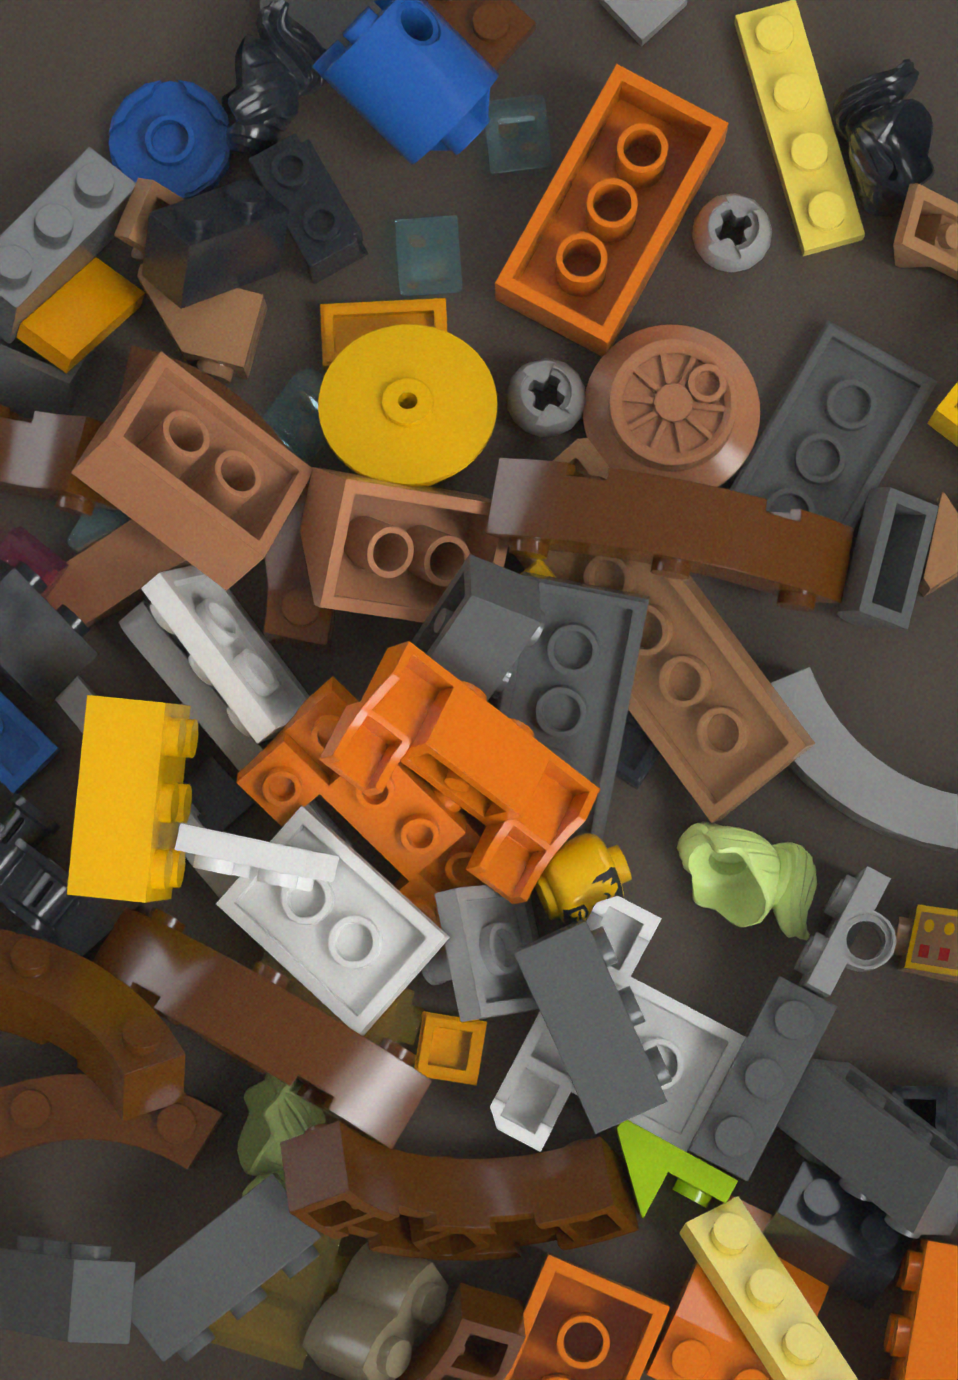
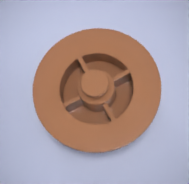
[583,325,760,487]

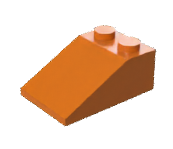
[644,1195,830,1380]

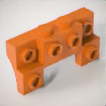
[319,641,600,904]
[236,676,486,929]

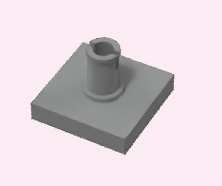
[421,885,539,1022]

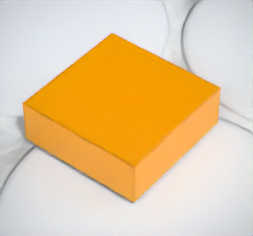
[414,1011,487,1086]

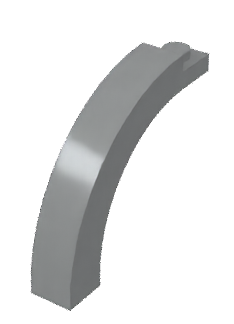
[771,667,958,854]

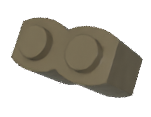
[302,1242,449,1380]

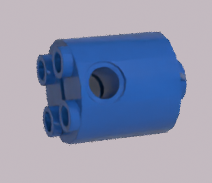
[311,0,499,165]

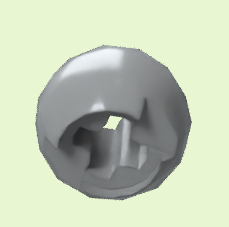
[692,193,772,272]
[506,358,586,437]

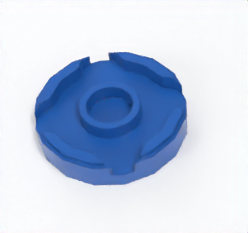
[109,80,233,199]

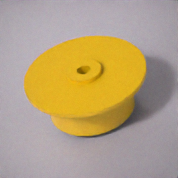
[318,324,497,487]

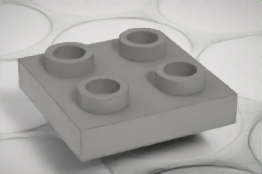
[794,866,896,998]

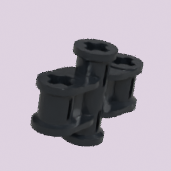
[0,792,85,941]

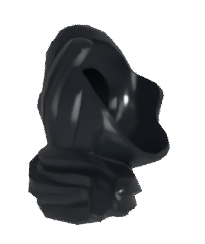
[221,0,326,157]
[832,59,935,217]

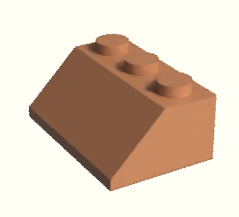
[71,352,312,591]
[300,467,509,623]

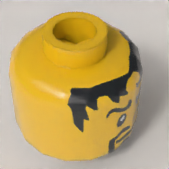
[535,833,632,925]

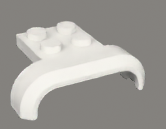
[490,896,746,1152]

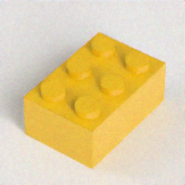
[67,695,198,903]

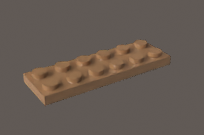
[508,438,815,823]

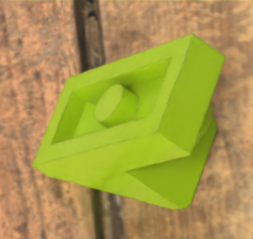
[615,1120,738,1218]

